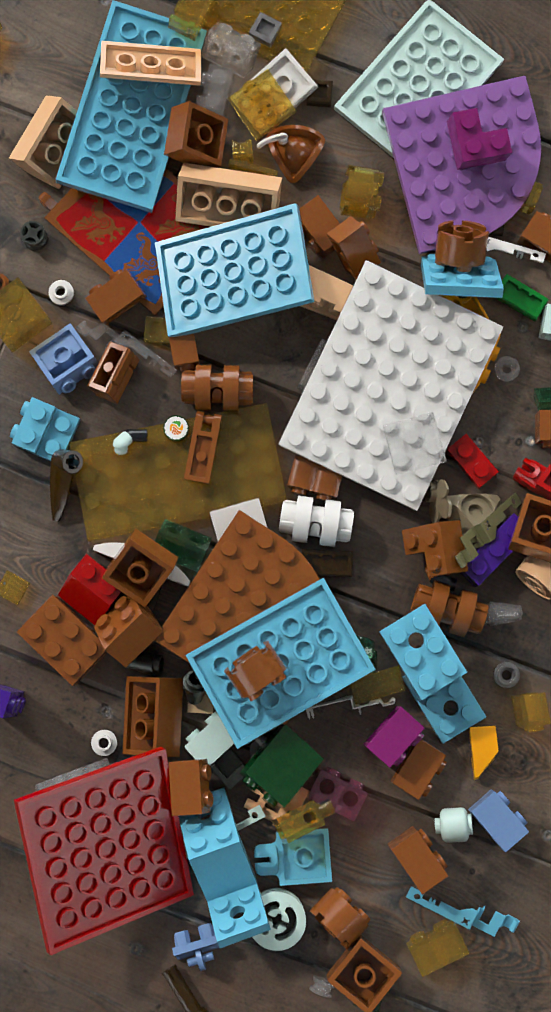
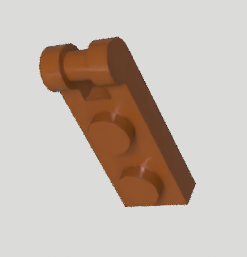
[184,411,222,485]

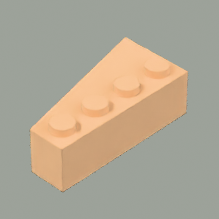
[301,265,353,320]

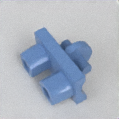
[172,923,219,971]

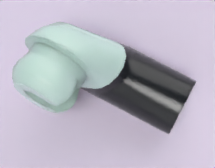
[113,429,148,455]

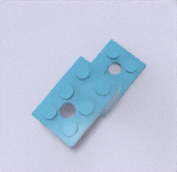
[379,604,486,744]
[179,787,271,948]

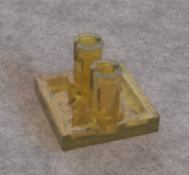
[227,69,297,141]

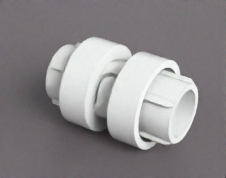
[279,495,354,547]

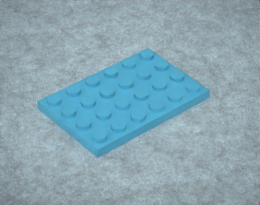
[155,203,315,337]
[185,578,376,749]

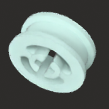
[253,888,306,951]

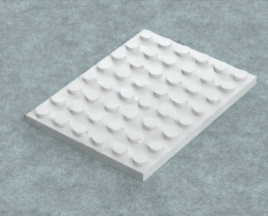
[278,260,503,511]

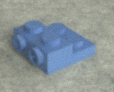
[29,323,98,395]

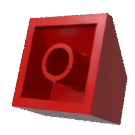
[57,554,124,625]

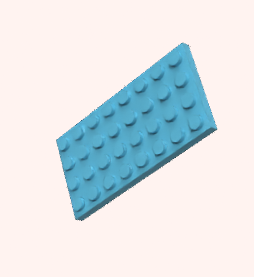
[55,0,207,213]

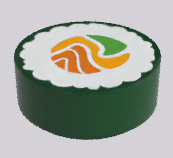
[163,415,189,442]

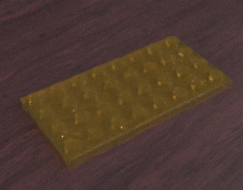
[69,403,287,542]

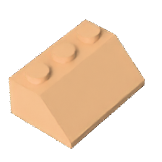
[9,96,77,189]

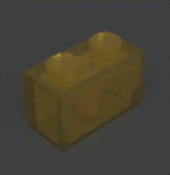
[511,692,551,732]
[406,919,470,977]

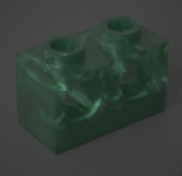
[155,519,212,572]

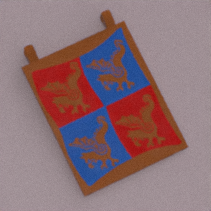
[39,169,211,316]

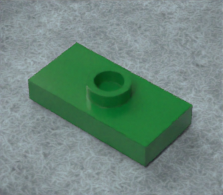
[496,274,549,322]

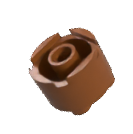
[435,220,489,272]
[224,641,286,701]
[309,887,371,949]

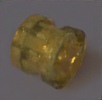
[232,139,254,166]

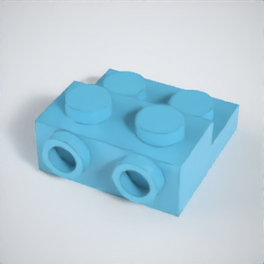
[10,397,81,461]

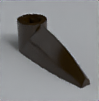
[50,449,83,521]

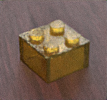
[0,277,52,353]

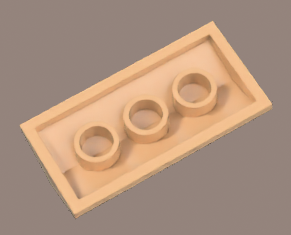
[100,41,201,86]

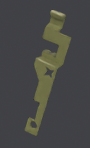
[455,492,522,568]

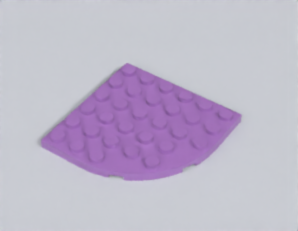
[382,76,541,254]

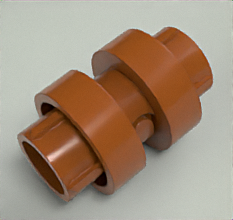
[181,365,253,411]
[410,580,489,638]

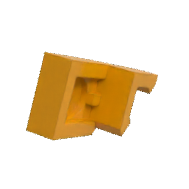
[469,726,498,780]

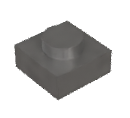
[249,12,282,48]

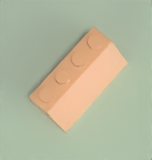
[176,163,282,227]

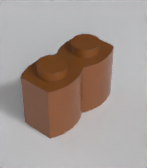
[287,456,342,502]

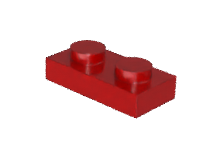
[446,433,499,489]

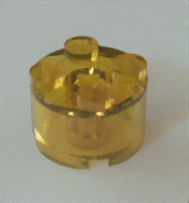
[340,165,384,220]

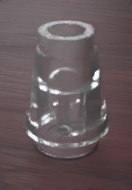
[485,601,522,627]

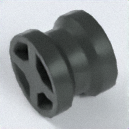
[20,221,48,250]

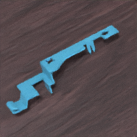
[406,886,520,937]

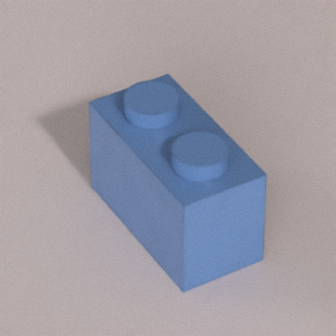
[468,790,529,853]

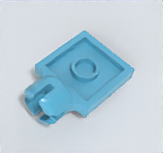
[254,828,332,886]

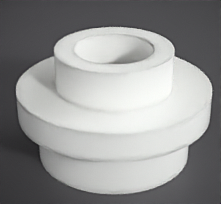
[48,280,74,305]
[91,730,117,756]

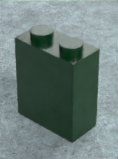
[240,724,324,808]

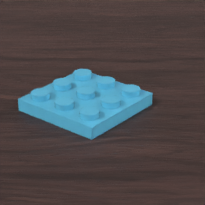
[421,254,504,298]

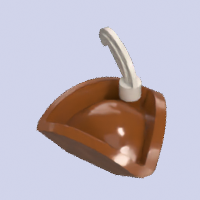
[257,125,325,183]

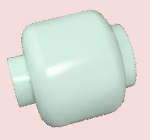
[435,807,473,843]

